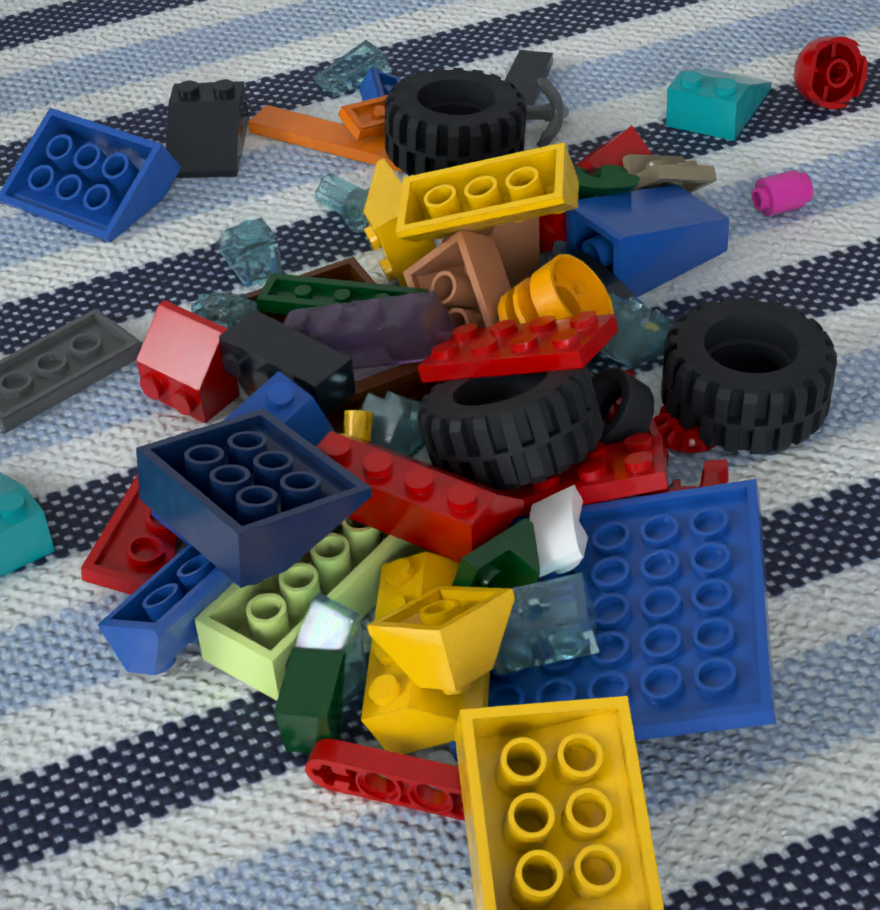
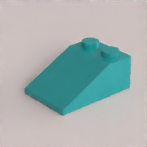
[666,68,772,141]
[0,472,55,577]

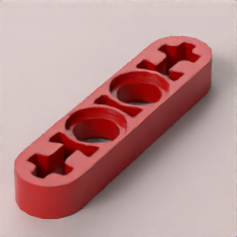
[305,738,465,821]

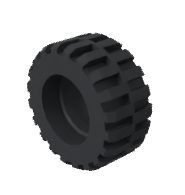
[385,68,527,176]
[661,297,837,454]
[417,366,604,491]

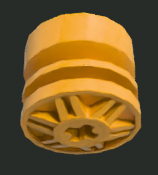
[497,254,614,324]

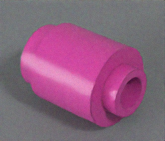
[751,170,813,217]

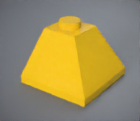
[367,585,515,695]

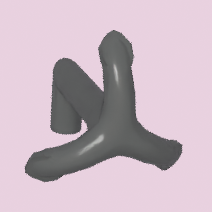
[526,77,569,148]

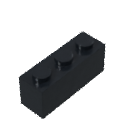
[219,310,356,416]

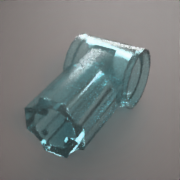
[315,173,370,233]

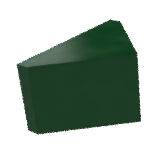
[274,646,346,754]

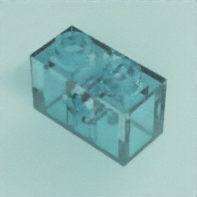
[494,572,600,675]

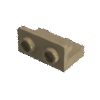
[623,154,717,193]

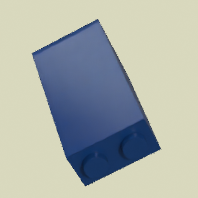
[566,184,729,298]

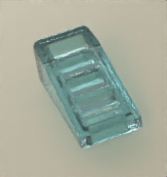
[313,40,392,97]

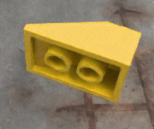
[363,158,436,287]

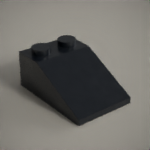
[166,79,249,178]

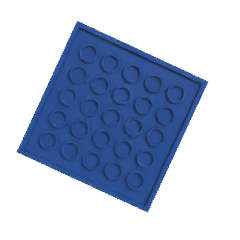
[450,479,776,762]

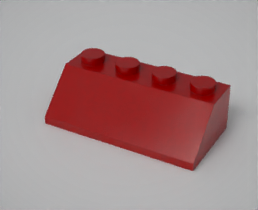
[316,431,524,563]

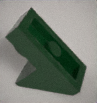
[452,518,540,607]

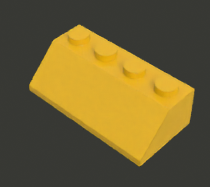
[395,142,579,242]
[361,551,490,754]

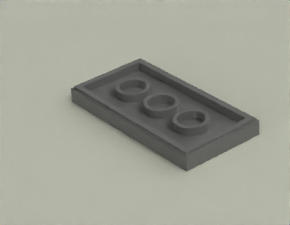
[0,309,143,433]

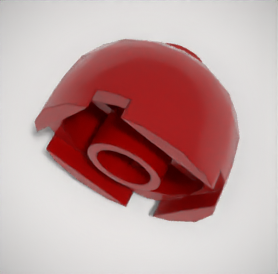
[793,35,868,110]

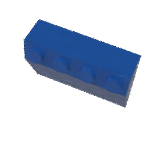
[0,108,181,243]

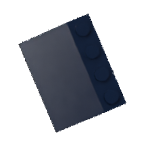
[136,408,372,588]

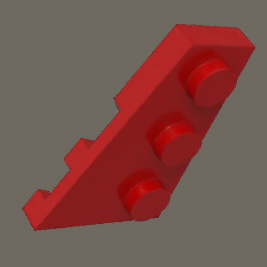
[81,474,178,595]

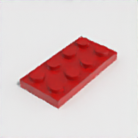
[417,311,619,383]
[498,433,668,518]

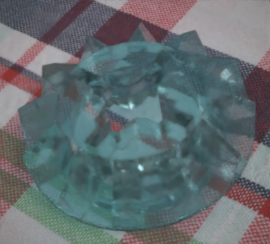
[191,290,258,329]

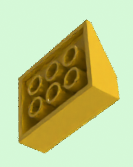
[454,696,664,910]

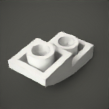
[529,485,588,578]

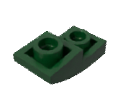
[574,164,640,200]

